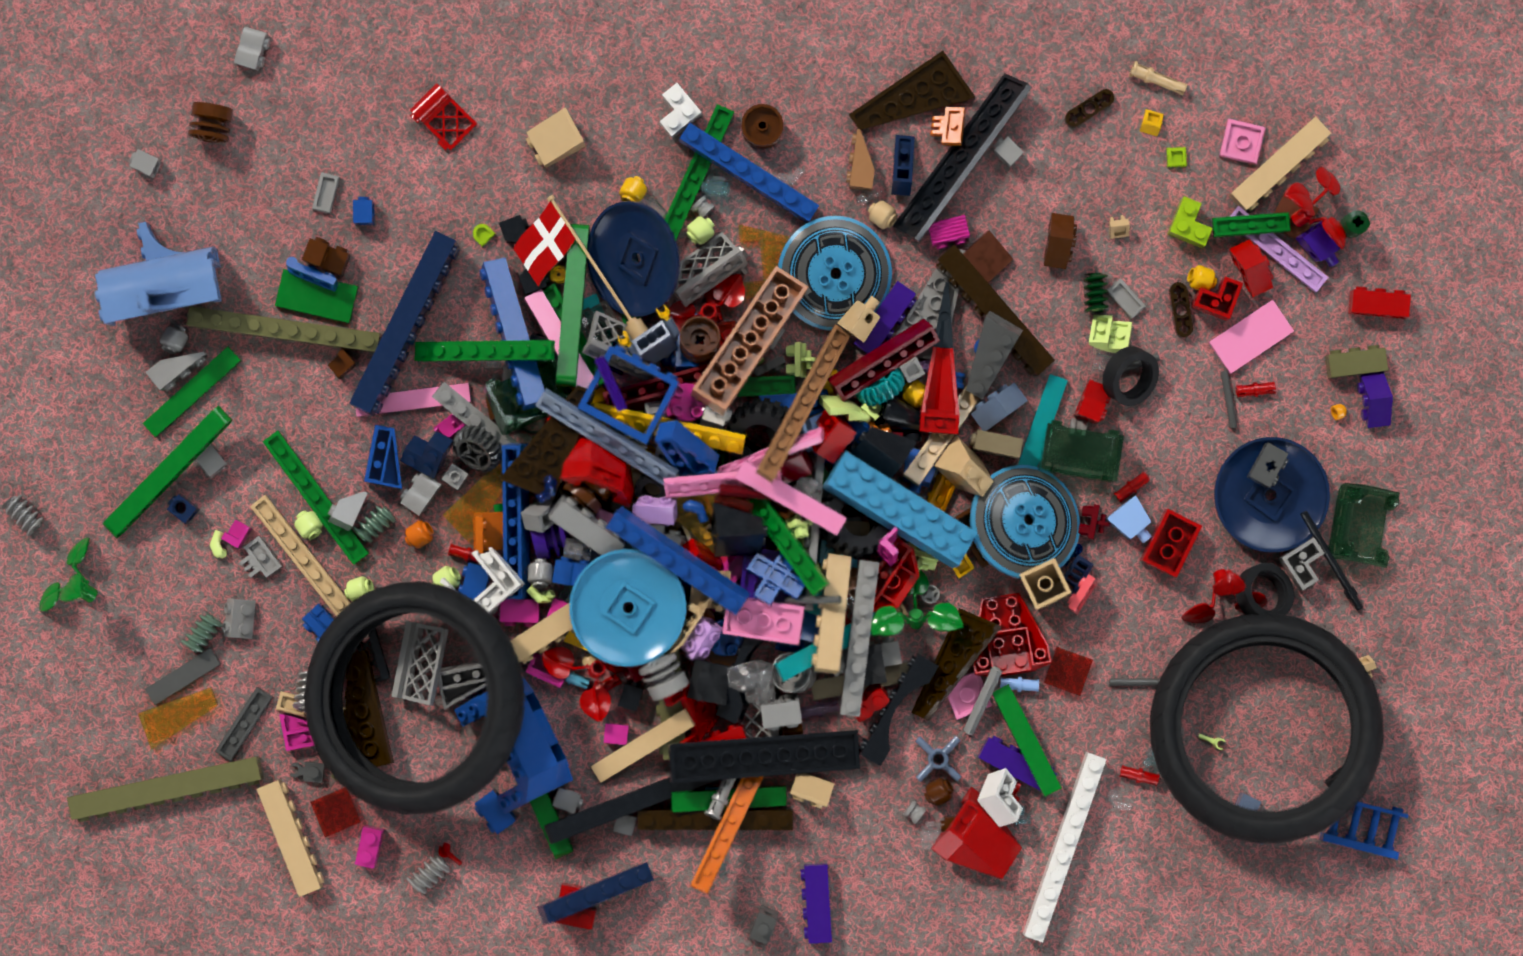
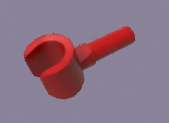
[438,842,462,866]

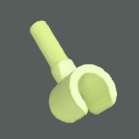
[1198,733,1226,750]

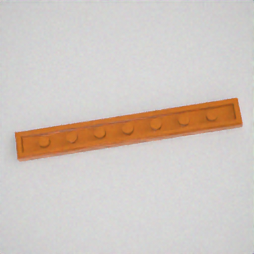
[690,776,764,895]

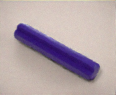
[595,356,627,412]

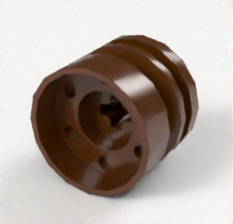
[188,102,233,143]
[680,316,720,364]

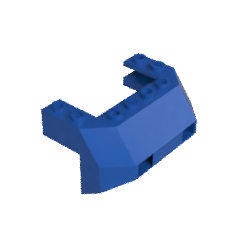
[455,677,573,814]

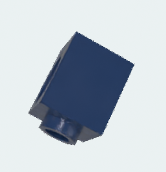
[167,494,200,524]

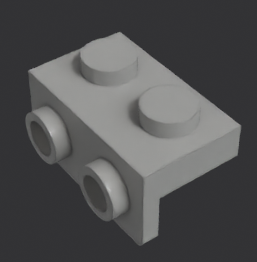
[222,598,256,639]

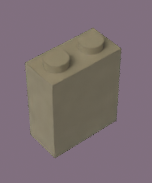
[969,430,1023,459]

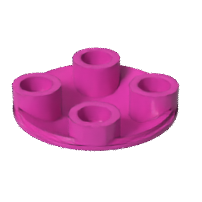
[668,383,706,422]

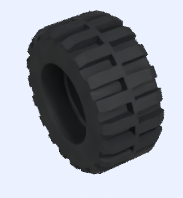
[726,398,801,461]
[819,494,891,560]

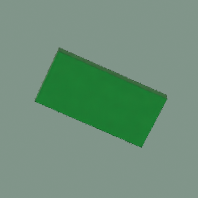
[275,269,359,324]

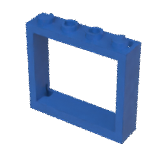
[578,345,680,445]

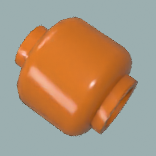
[405,520,434,549]

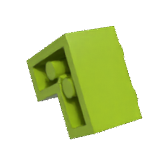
[1167,196,1212,248]

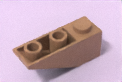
[846,129,875,191]

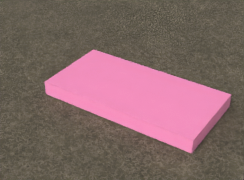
[1208,300,1294,374]
[722,598,805,645]

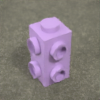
[632,495,678,526]
[680,616,723,661]

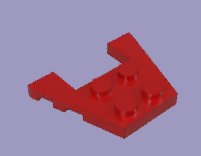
[663,684,719,743]

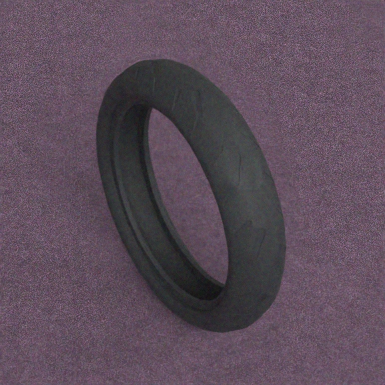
[304,581,525,814]
[1150,613,1384,844]

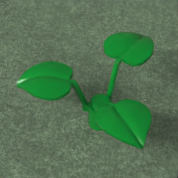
[39,537,98,612]
[871,570,963,636]

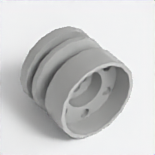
[638,652,689,701]
[771,652,817,693]

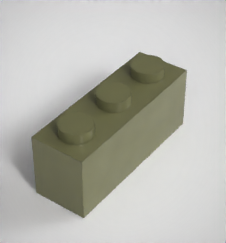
[1325,345,1388,379]

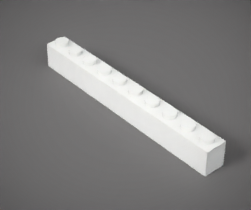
[1023,752,1107,942]

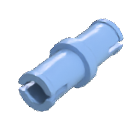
[1000,677,1039,692]

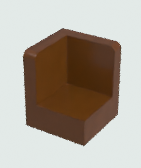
[328,349,357,379]

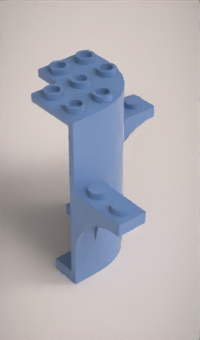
[95,222,222,326]

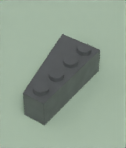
[966,311,1023,400]

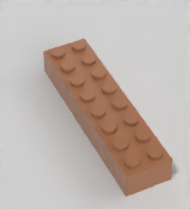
[691,266,808,416]

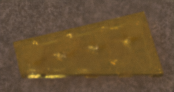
[442,463,502,542]
[138,687,218,750]

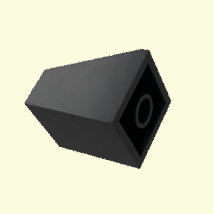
[849,427,917,479]
[711,503,767,557]

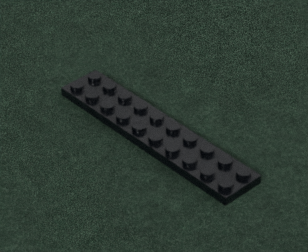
[893,73,1032,242]
[668,730,860,783]

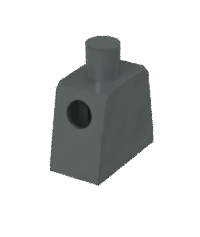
[748,905,779,946]

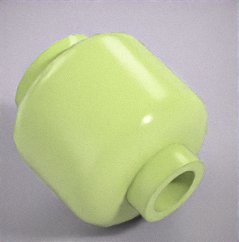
[686,216,715,245]
[294,510,323,540]
[432,566,461,589]
[344,576,375,602]

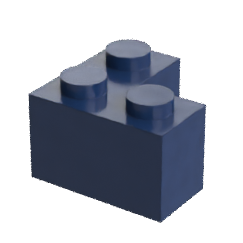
[400,431,453,479]

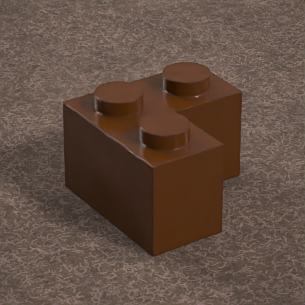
[1043,213,1077,269]
[302,237,351,277]

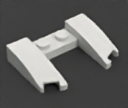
[440,547,525,613]

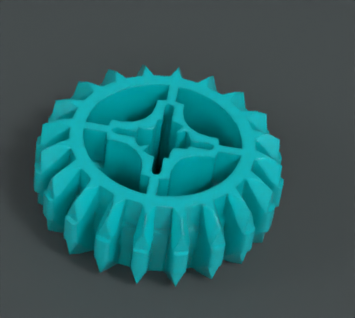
[855,368,905,406]

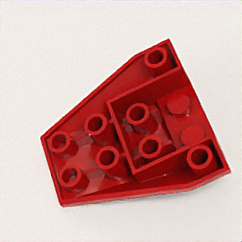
[560,435,634,508]
[973,593,1052,677]
[931,787,1022,879]

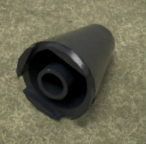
[874,396,922,433]

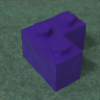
[1357,372,1393,428]

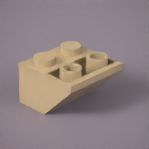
[790,773,834,809]

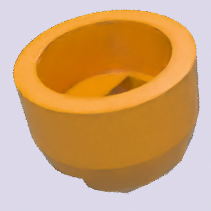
[1330,404,1347,420]

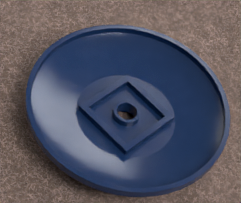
[587,201,680,317]
[1214,437,1330,552]

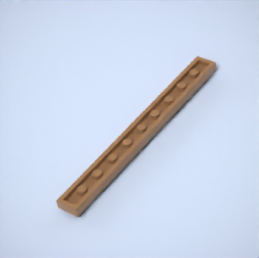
[755,324,851,483]

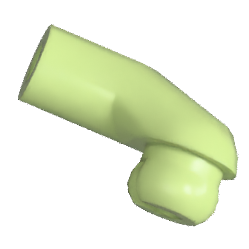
[526,585,555,603]

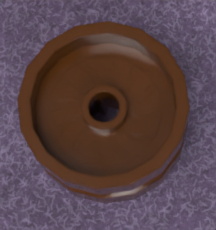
[741,104,784,150]
[563,480,612,515]

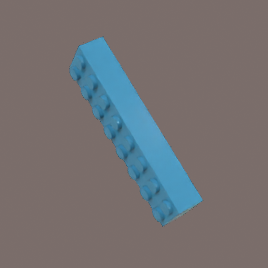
[822,452,977,569]

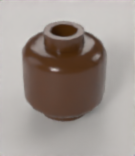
[924,778,954,806]

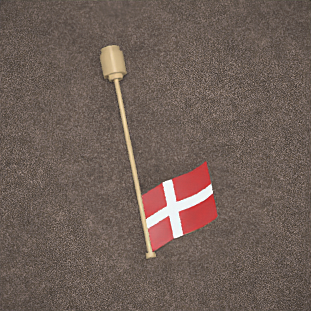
[513,195,648,340]

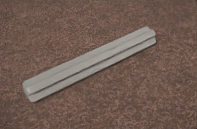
[964,667,1002,735]

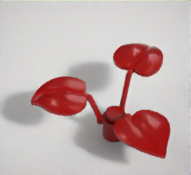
[1284,167,1346,250]
[663,274,745,349]
[1181,569,1268,624]
[542,647,624,722]

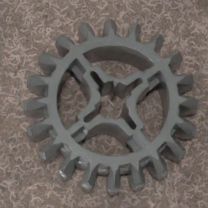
[452,424,502,473]

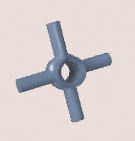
[915,735,962,782]

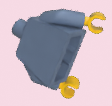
[617,305,679,363]

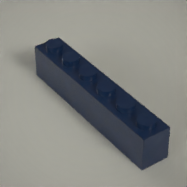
[537,862,654,925]

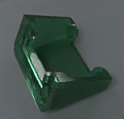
[483,358,572,435]
[1038,420,1124,483]
[1329,483,1400,568]

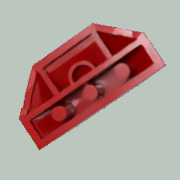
[873,538,920,613]

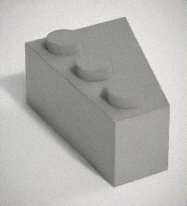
[438,660,486,710]

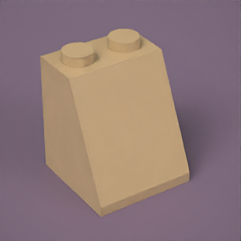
[526,107,586,168]
[934,436,994,497]
[1019,558,1072,611]

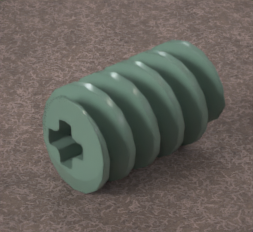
[352,503,396,543]
[181,610,222,653]

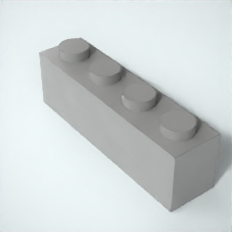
[549,495,626,555]

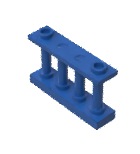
[1319,802,1408,860]

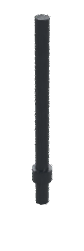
[1300,511,1363,611]

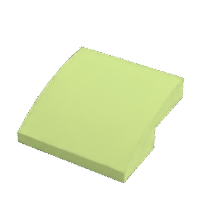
[1089,315,1132,353]
[819,395,867,421]

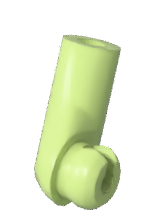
[210,530,227,559]

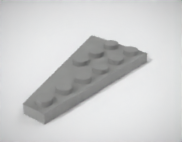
[895,247,965,360]

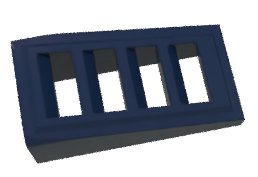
[1063,554,1094,596]

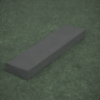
[145,648,221,705]
[215,687,273,762]

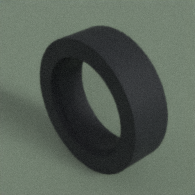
[1103,346,1159,406]
[1236,563,1294,615]

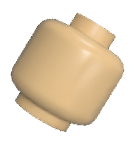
[868,201,897,229]

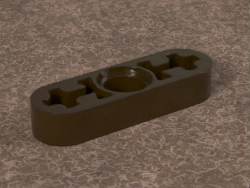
[1064,89,1115,128]
[1169,282,1193,338]

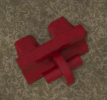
[1078,504,1111,540]

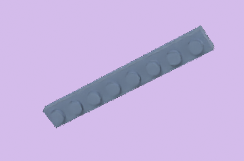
[536,388,679,485]

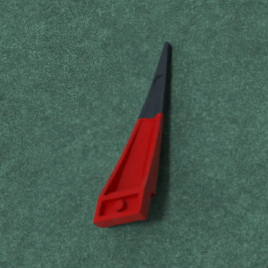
[919,281,960,435]

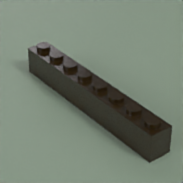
[934,244,1055,377]
[638,809,793,830]

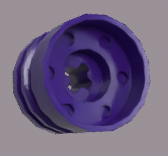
[530,523,571,559]

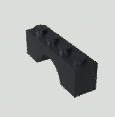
[499,215,550,296]

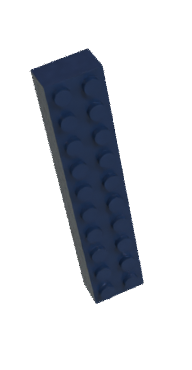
[349,231,460,417]

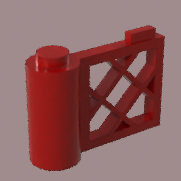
[410,83,478,151]

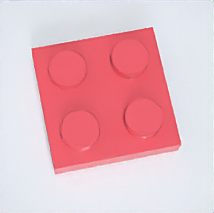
[1068,575,1098,615]

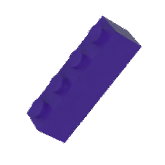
[853,281,917,354]
[977,736,1057,790]
[800,863,832,944]

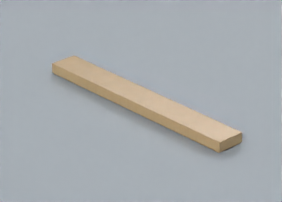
[250,495,351,616]

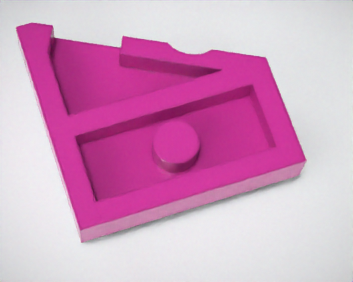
[279,714,314,751]

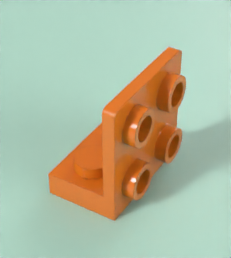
[473,512,503,554]

